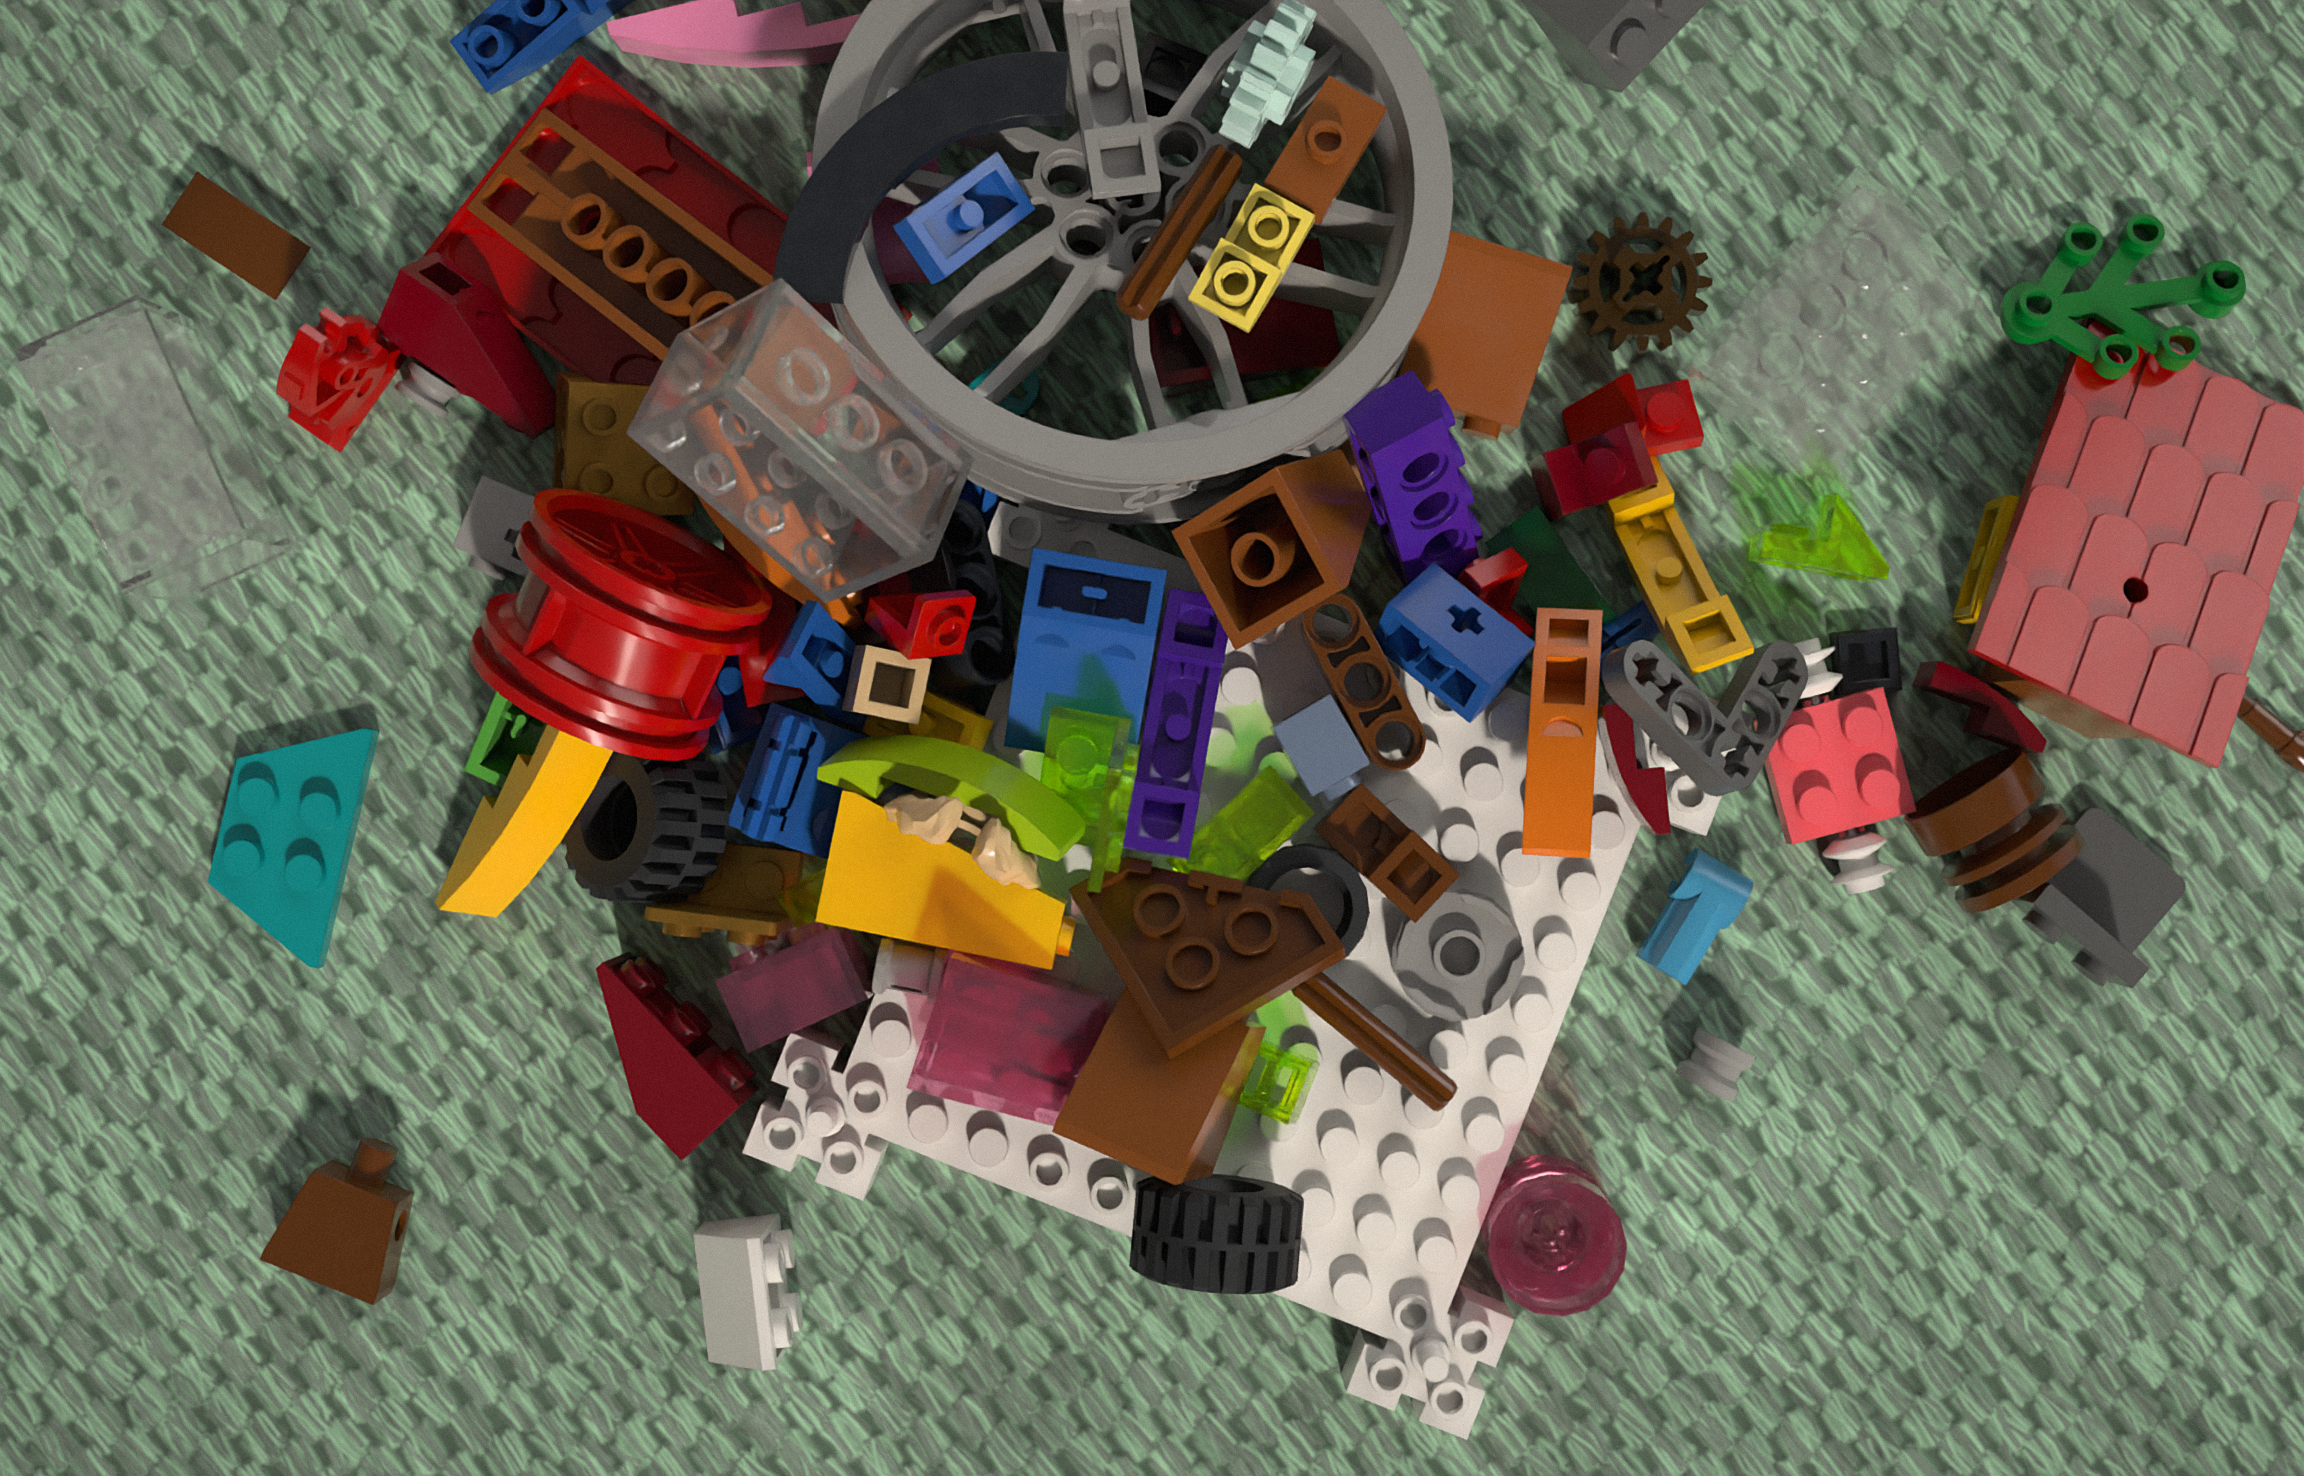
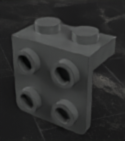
[2011,807,2186,988]

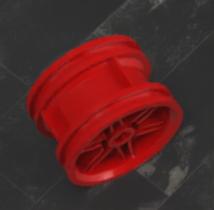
[467,489,773,761]

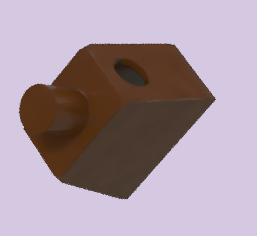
[260,1138,414,1305]

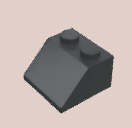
[1520,0,1708,93]

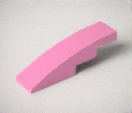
[606,0,862,68]

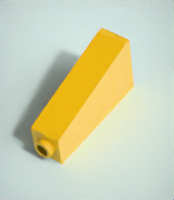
[815,789,1077,970]

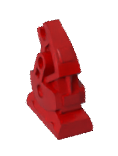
[276,307,407,453]

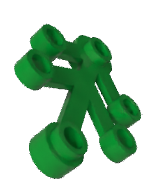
[1999,213,2246,380]

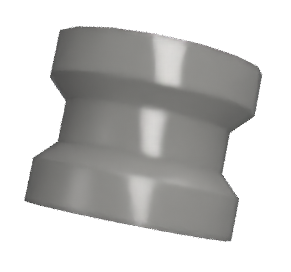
[1675,1027,1757,1103]

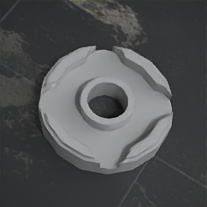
[1392,889,1525,1021]

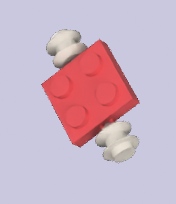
[1753,637,1917,894]

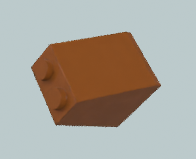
[1395,230,1573,441]
[1171,449,1372,650]
[1052,986,1267,1185]

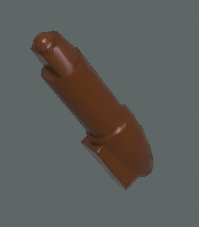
[2237,694,2304,772]

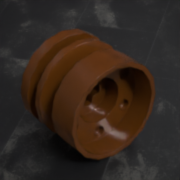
[1903,747,2085,914]

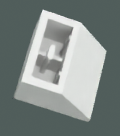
[693,1213,803,1371]

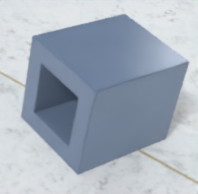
[1270,694,1371,801]

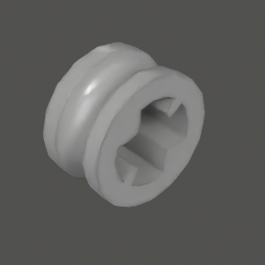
[395,360,461,419]

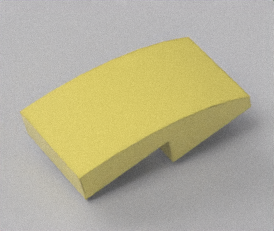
[1188,183,1315,333]

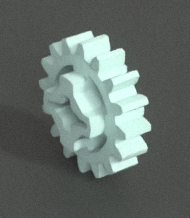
[1219,0,1317,149]

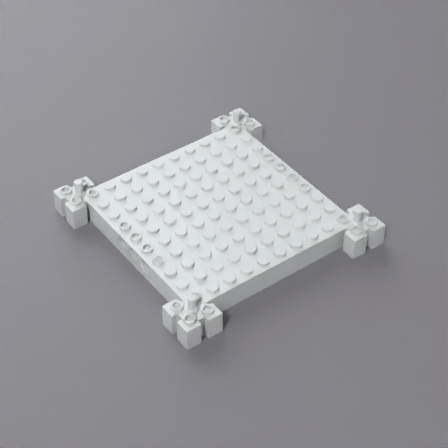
[742,501,1754,1440]

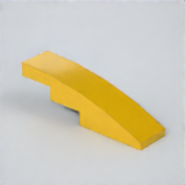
[435,724,613,917]

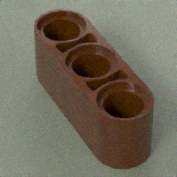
[1300,593,1426,771]

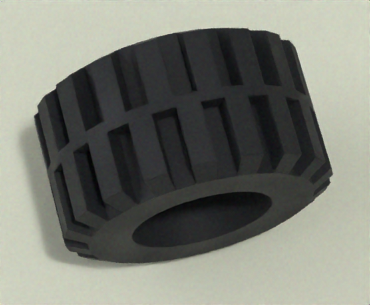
[561,751,729,903]
[1129,1174,1304,1294]

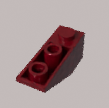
[376,251,556,440]

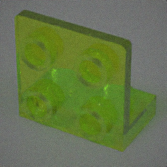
[1040,706,1141,893]

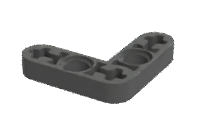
[1602,640,1808,797]

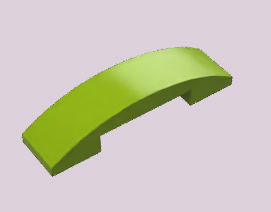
[817,735,1086,862]

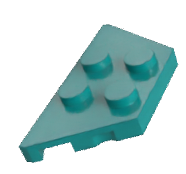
[208,728,380,969]

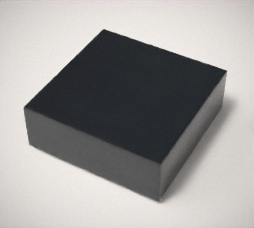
[1829,627,1902,696]

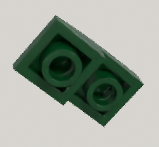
[1485,506,1618,626]

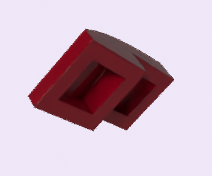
[1912,661,2047,753]
[1597,704,1671,835]

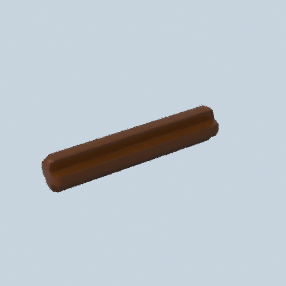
[1116,144,1242,321]
[1291,972,1458,1112]

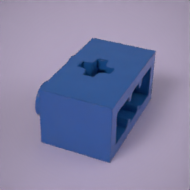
[1373,563,1536,723]

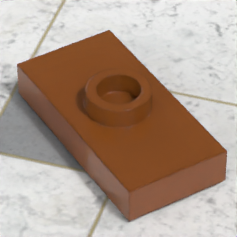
[1263,76,1388,225]

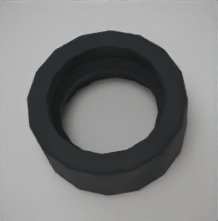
[1246,843,1370,964]

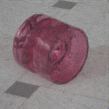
[1480,1154,1627,1317]

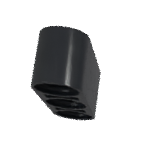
[901,498,1015,696]

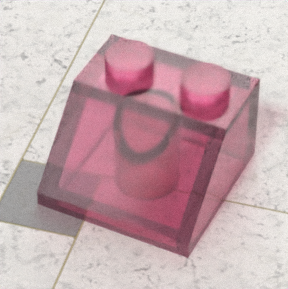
[715,921,875,1053]

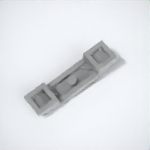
[1060,0,1161,200]

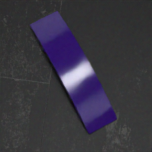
[1122,588,1228,860]

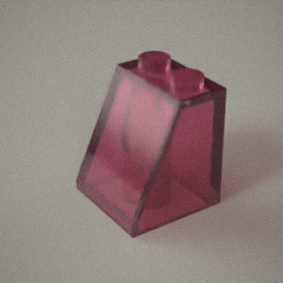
[906,951,1111,1126]

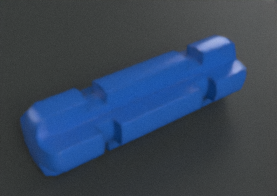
[741,713,812,842]

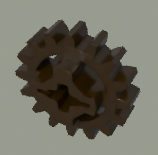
[1568,212,1712,356]

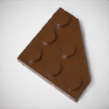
[1069,856,1346,1060]

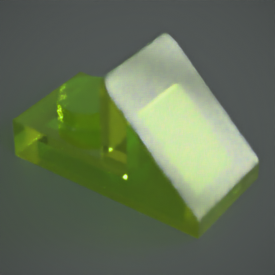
[1746,492,1890,583]

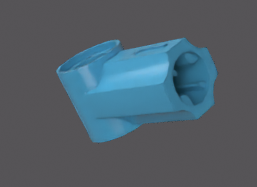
[1635,847,1753,985]

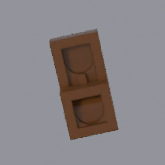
[161,171,311,300]
[1313,783,1460,923]

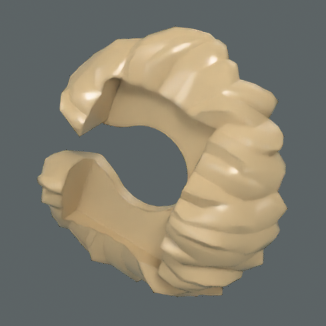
[883,789,1041,889]

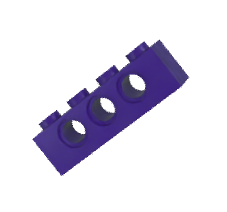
[1342,370,1483,588]

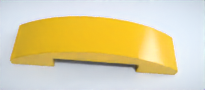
[1602,456,1754,676]

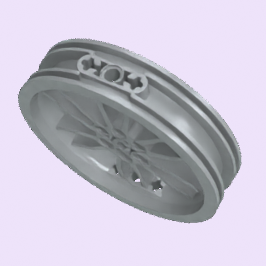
[812,0,1453,524]

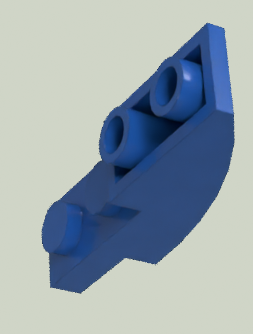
[450,0,634,94]

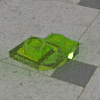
[1165,765,1315,880]

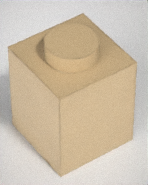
[842,645,932,725]

